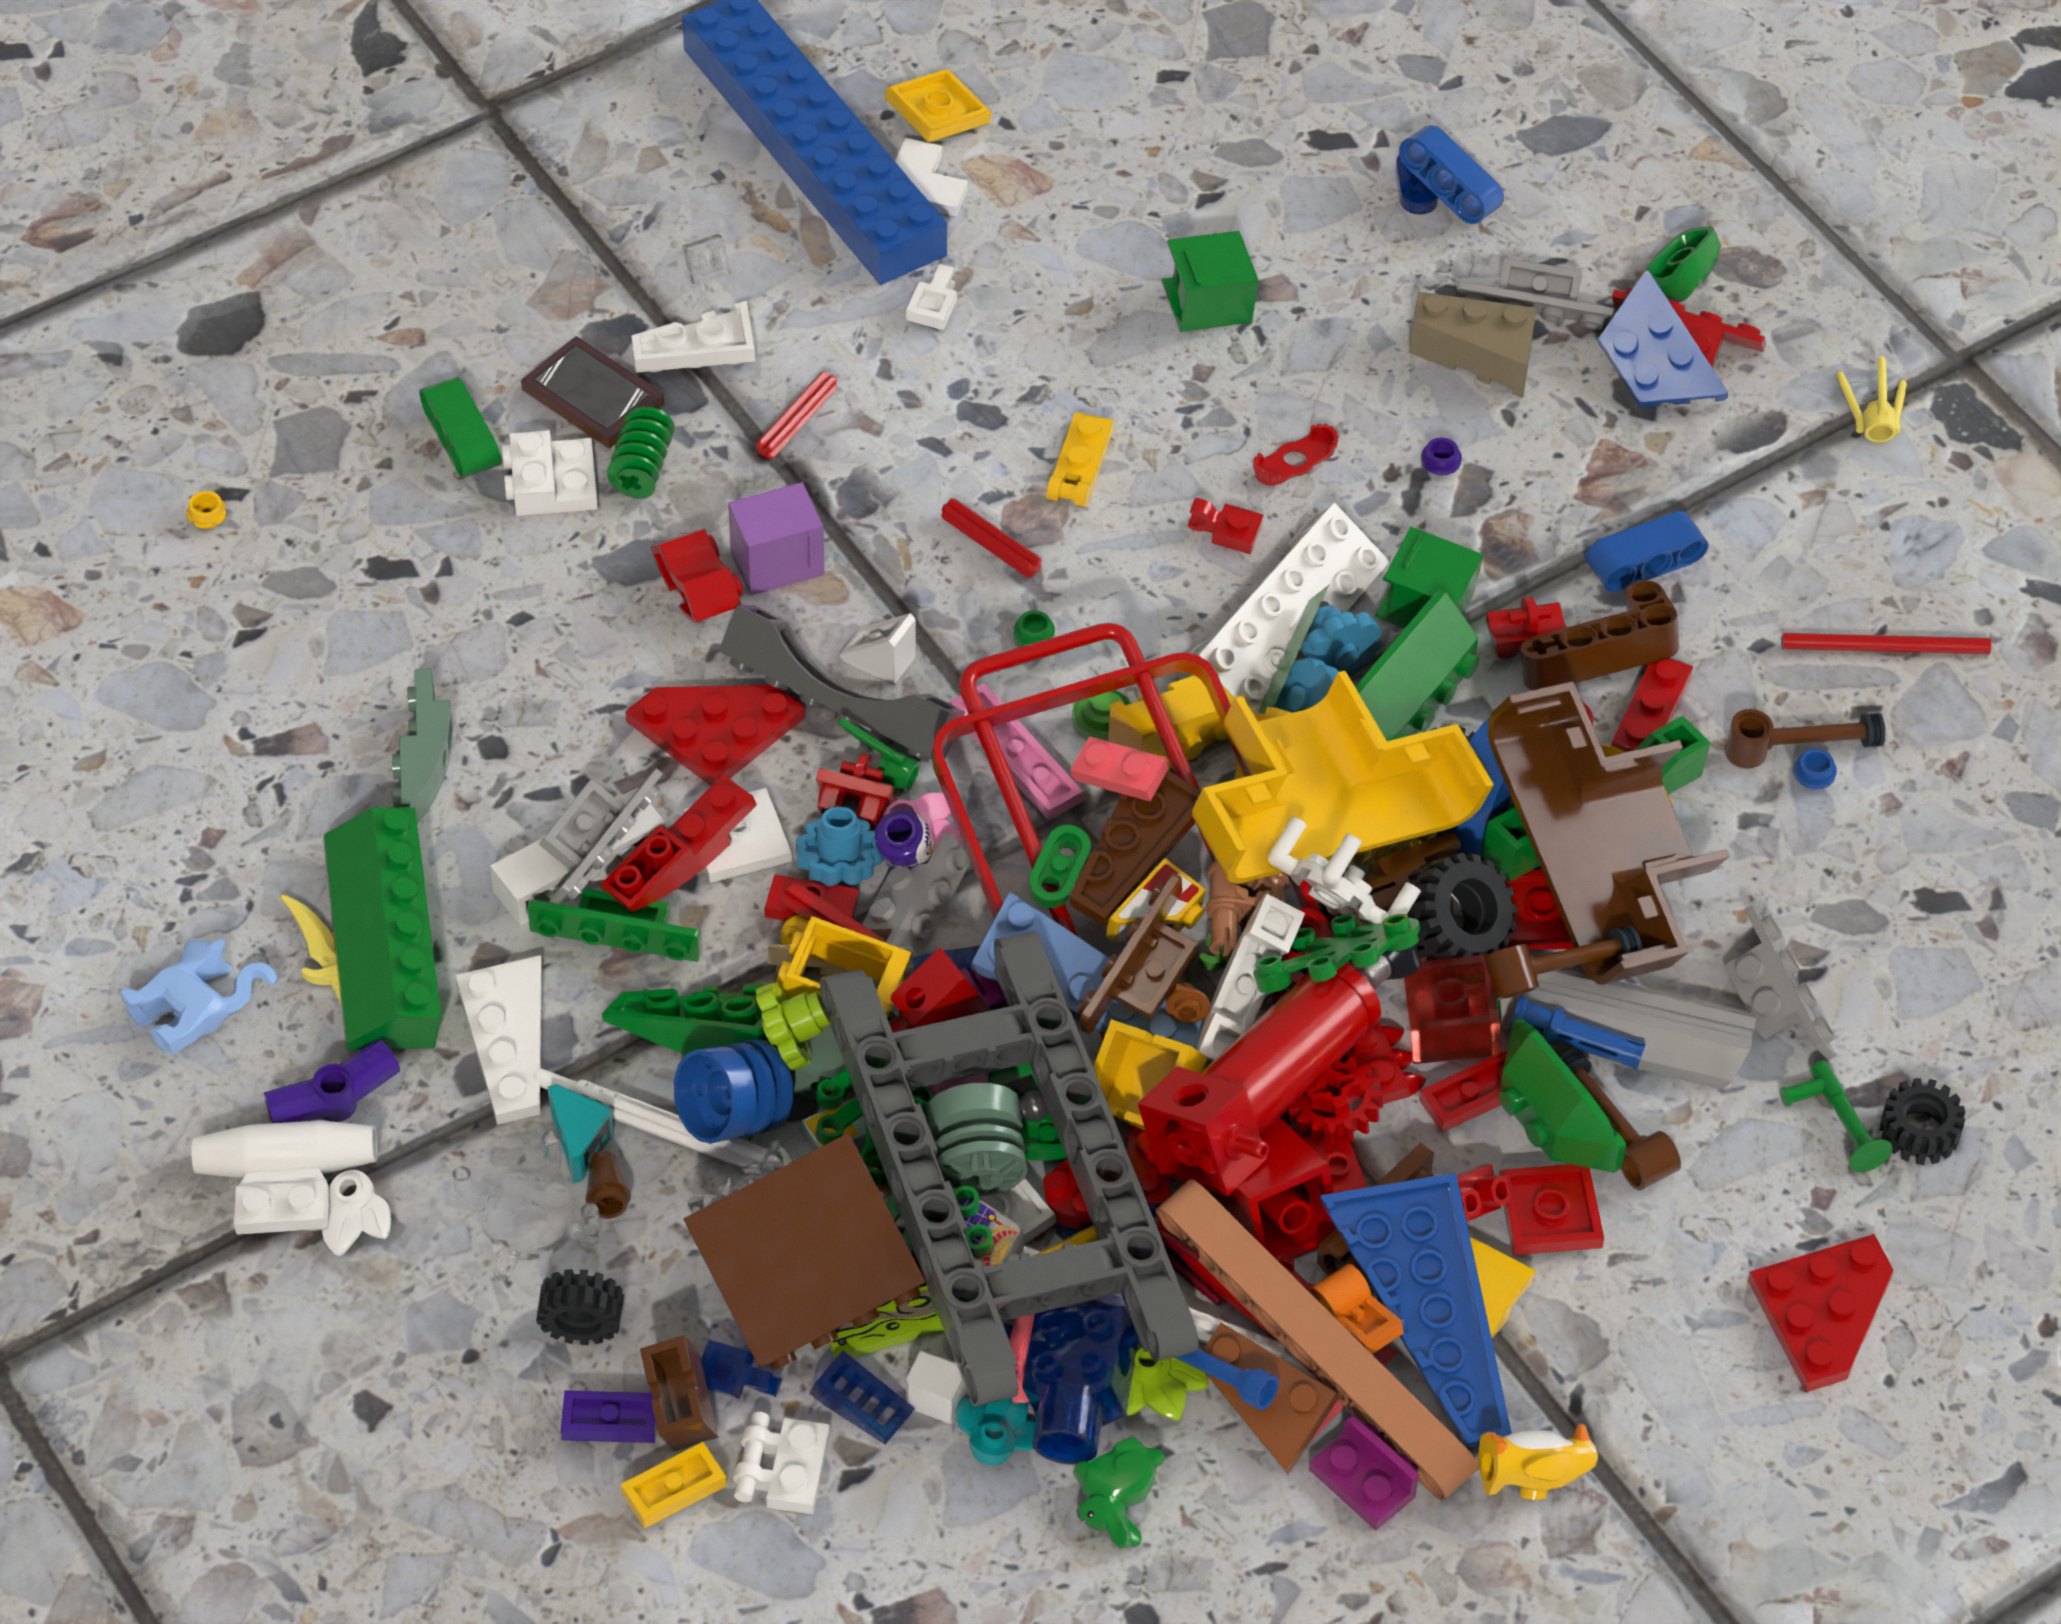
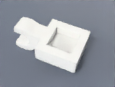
[906,264,957,330]

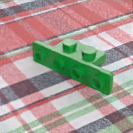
[527,888,701,962]

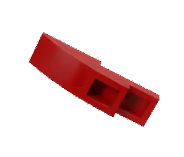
[600,774,757,912]

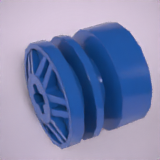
[674,1038,793,1144]

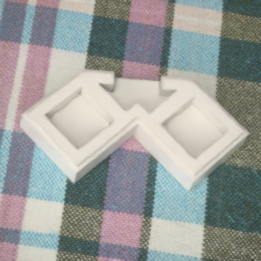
[895,138,968,217]

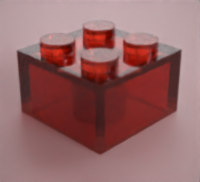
[1403,955,1501,1064]

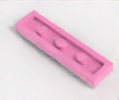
[949,682,1083,821]

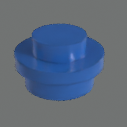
[1794,749,1837,789]

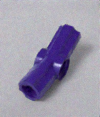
[264,1040,400,1123]

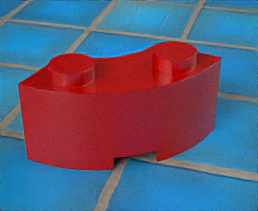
[650,529,743,622]

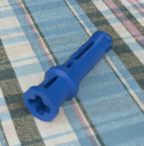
[1508,995,1646,1070]

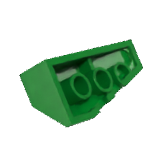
[602,983,782,1055]

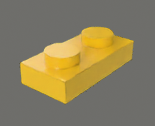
[620,1442,727,1529]

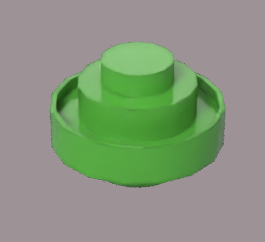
[1072,690,1132,741]

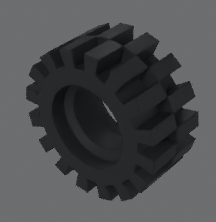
[1880,1078,1966,1165]
[536,1269,624,1345]

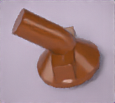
[1166,981,1210,1023]

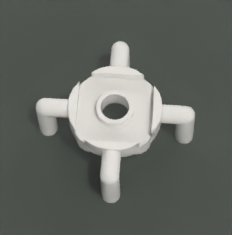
[1268,816,1421,924]

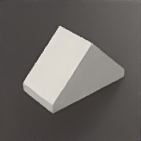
[838,613,916,685]

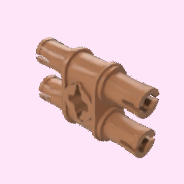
[1206,858,1289,956]

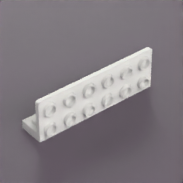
[1174,502,1389,714]

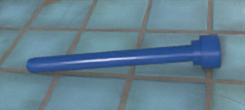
[1090,1301,1279,1410]

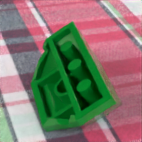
[1499,1017,1626,1173]

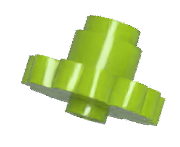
[756,982,830,1070]

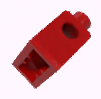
[889,947,992,1033]

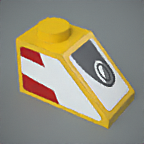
[1106,858,1206,942]

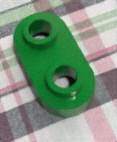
[1028,825,1091,908]

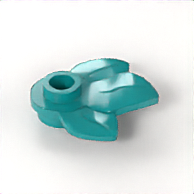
[956,1397,1047,1466]

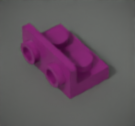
[1309,1415,1419,1531]

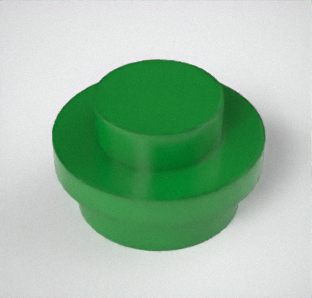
[1013,610,1055,646]

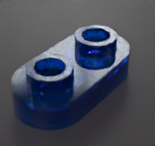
[1395,155,1439,215]

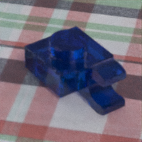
[701,1339,783,1399]

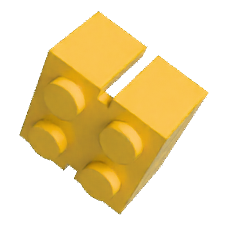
[1093,1019,1208,1131]

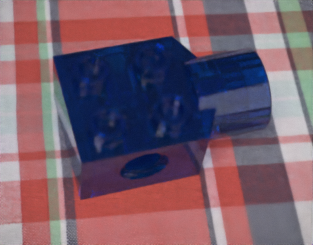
[1022,1306,1139,1465]

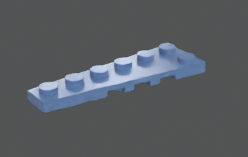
[970,892,1212,1070]

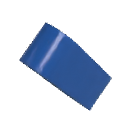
[1399,125,1504,224]
[1585,511,1709,592]

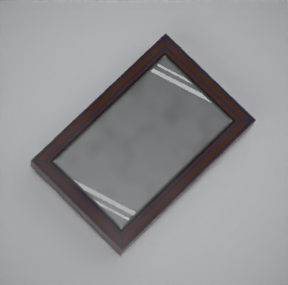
[521,336,665,449]

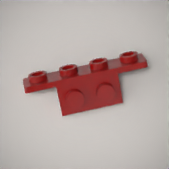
[1612,287,1766,368]

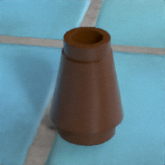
[585,1151,631,1219]

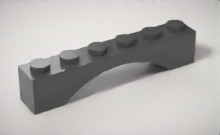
[718,605,965,762]

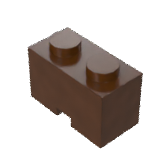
[640,1335,719,1451]

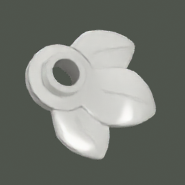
[309,1170,391,1257]

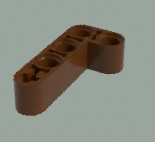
[1521,580,1680,690]

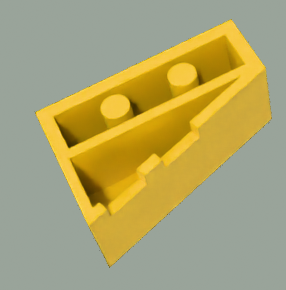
[1108,675,1235,771]

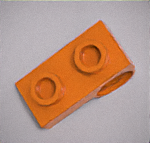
[1309,1264,1404,1354]

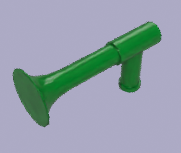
[1779,1060,1893,1172]

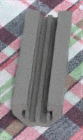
[1500,969,1757,1089]

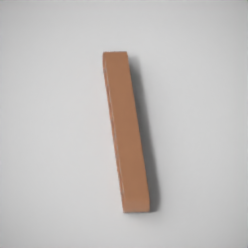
[1155,1179,1479,1501]

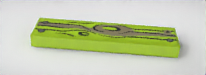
[828,1286,944,1364]

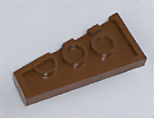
[1070,771,1201,928]

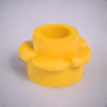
[186,491,227,529]

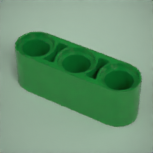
[419,376,501,478]

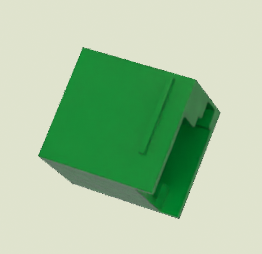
[1161,231,1259,332]
[1375,526,1484,628]

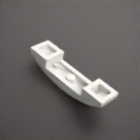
[1197,894,1305,1062]

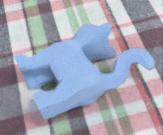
[120,938,278,1055]

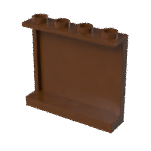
[683,1133,926,1371]

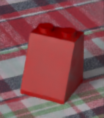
[1208,1117,1336,1260]

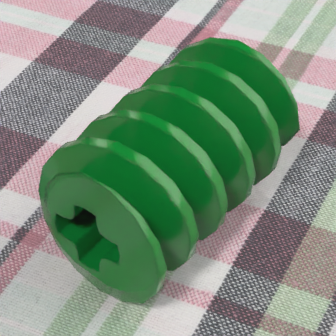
[607,407,675,499]

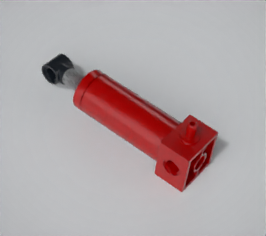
[1137,944,1421,1196]

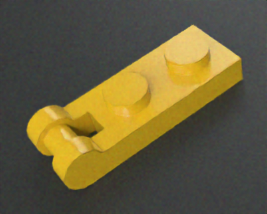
[1046,412,1114,508]

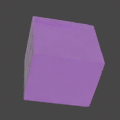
[728,482,825,595]

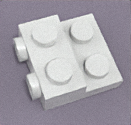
[502,430,598,516]

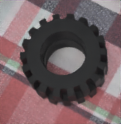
[1400,853,1517,969]

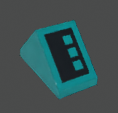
[548,1084,614,1183]

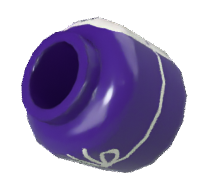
[874,809,934,869]

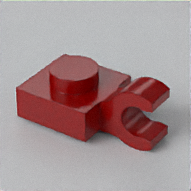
[1188,498,1264,554]

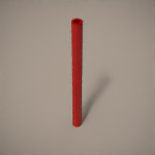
[1781,633,1991,654]

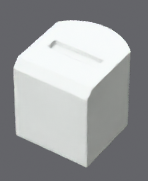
[906,1350,967,1424]

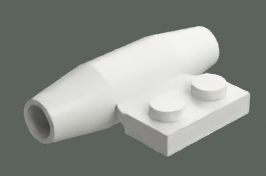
[191,1120,378,1234]

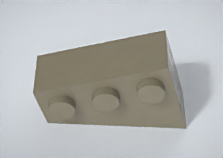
[1409,292,1537,398]

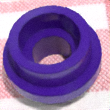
[1421,437,1462,476]

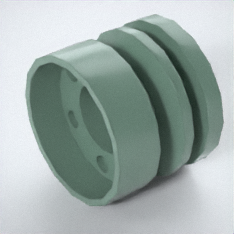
[925,1083,1028,1197]

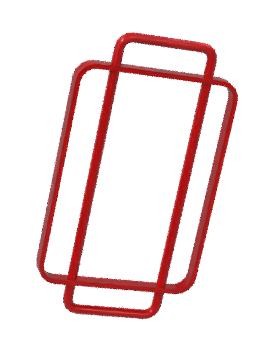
[931,623,1331,1041]

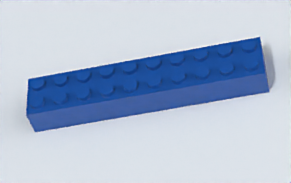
[682,0,947,285]

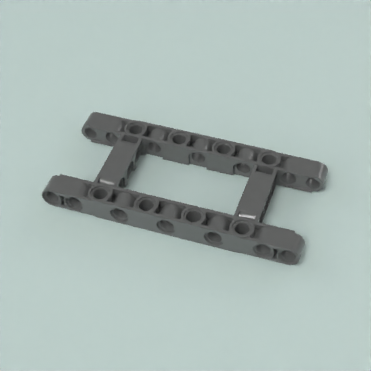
[820,931,1199,1407]

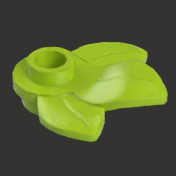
[1116,1345,1208,1422]

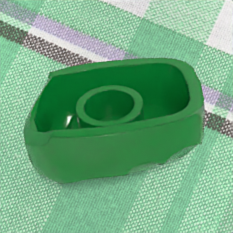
[1646,226,1721,303]

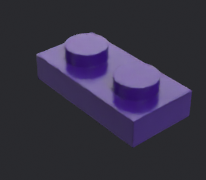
[560,1390,657,1443]

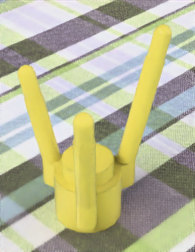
[1836,356,1907,443]

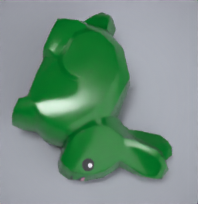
[1073,1437,1166,1549]

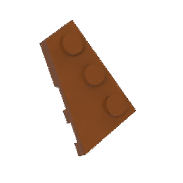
[1202,1322,1339,1475]

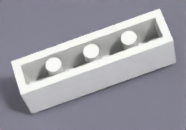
[490,788,666,926]

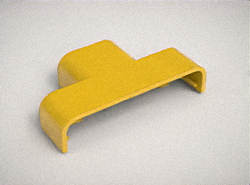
[1192,671,1494,884]

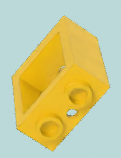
[775,916,912,1018]

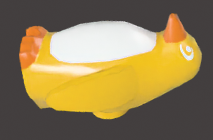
[1478,1423,1598,1500]

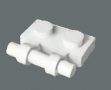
[733,1412,830,1515]

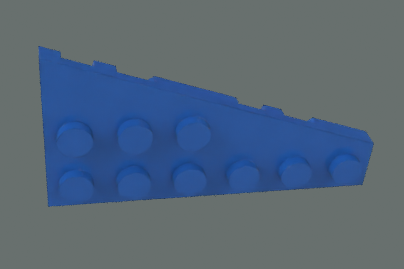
[1320,1173,1512,1448]

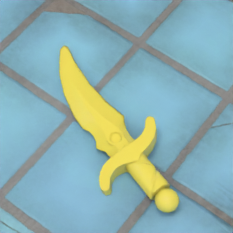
[280,894,341,1004]

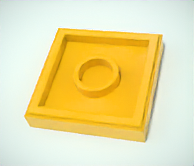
[884,68,992,143]

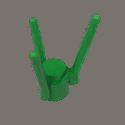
[838,718,921,795]

